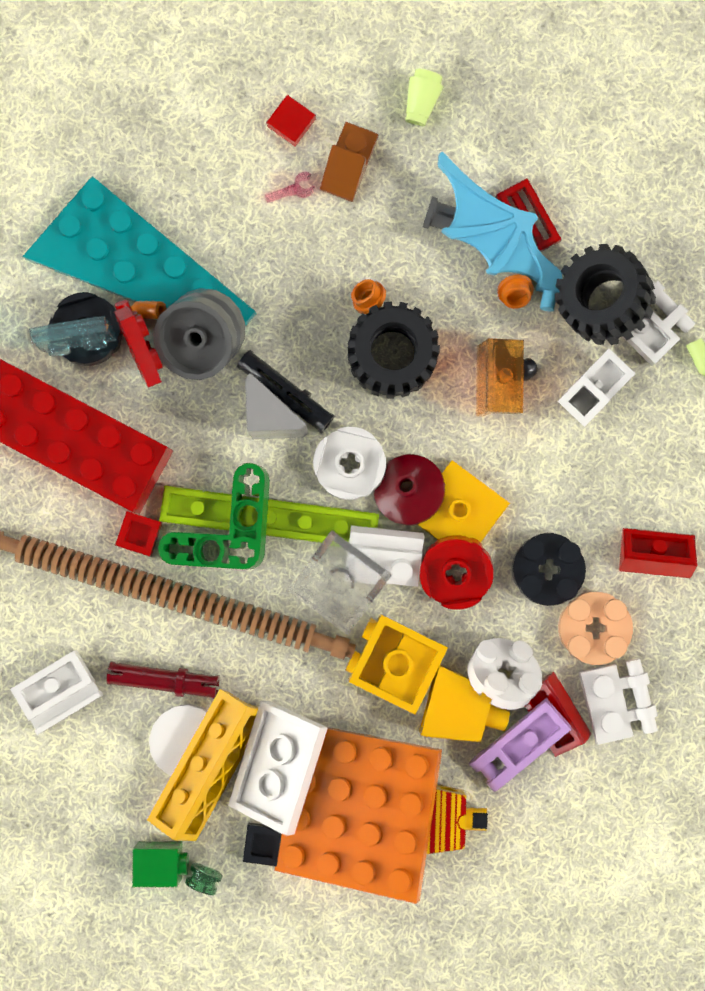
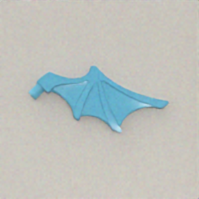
[438,152,562,312]

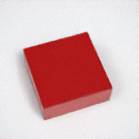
[266,94,316,147]
[115,511,163,557]

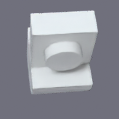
[558,349,636,427]

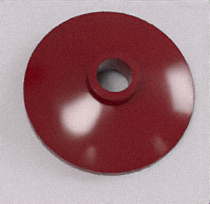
[373,454,445,525]

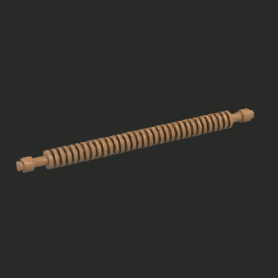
[0,530,356,660]

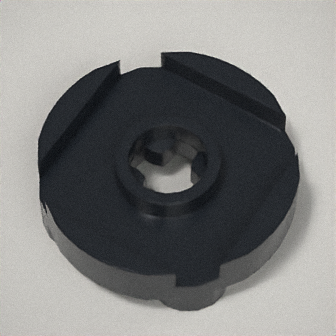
[48,292,123,366]
[512,533,586,606]

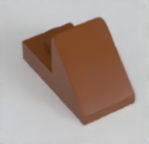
[320,122,379,202]

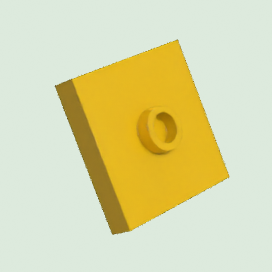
[417,460,510,542]

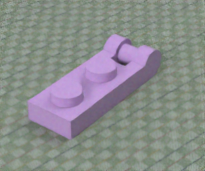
[469,698,571,792]

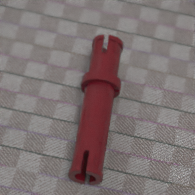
[106,661,220,699]

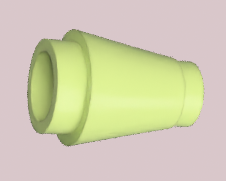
[405,69,444,127]

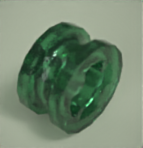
[185,863,223,895]

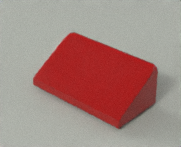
[619,528,697,578]
[525,672,592,757]

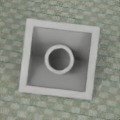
[245,373,308,440]

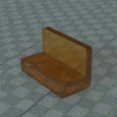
[476,338,524,417]

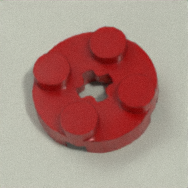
[420,535,494,610]

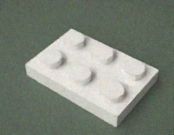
[228,701,328,836]

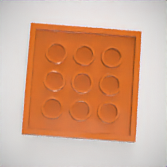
[274,727,442,904]

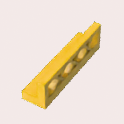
[147,689,259,841]

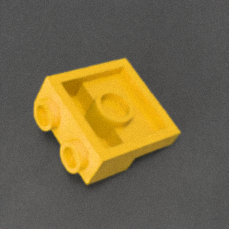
[345,614,448,715]

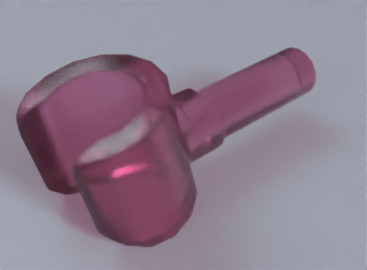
[265,172,315,203]

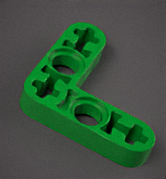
[158,463,270,570]

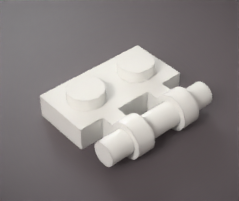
[612,279,696,366]
[579,658,658,745]

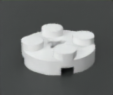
[313,427,386,500]
[467,638,542,710]

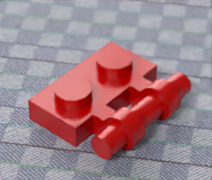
[114,300,163,388]

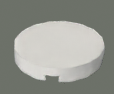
[149,704,207,776]

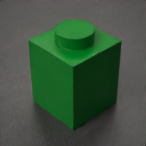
[132,841,189,887]

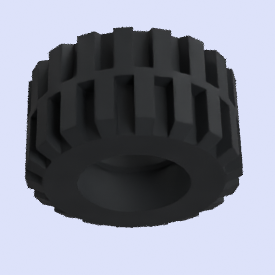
[555,244,656,345]
[348,301,440,399]

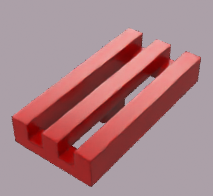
[495,178,562,252]

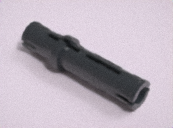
[236,350,335,434]

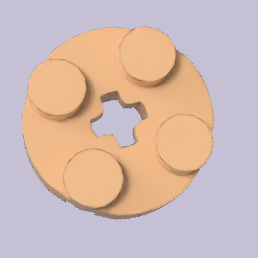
[558,592,633,665]

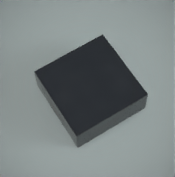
[243,822,282,866]

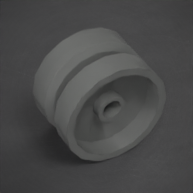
[154,288,245,380]

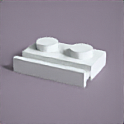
[346,526,424,587]
[10,650,103,735]

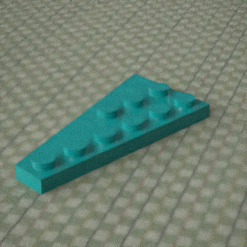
[22,176,257,327]

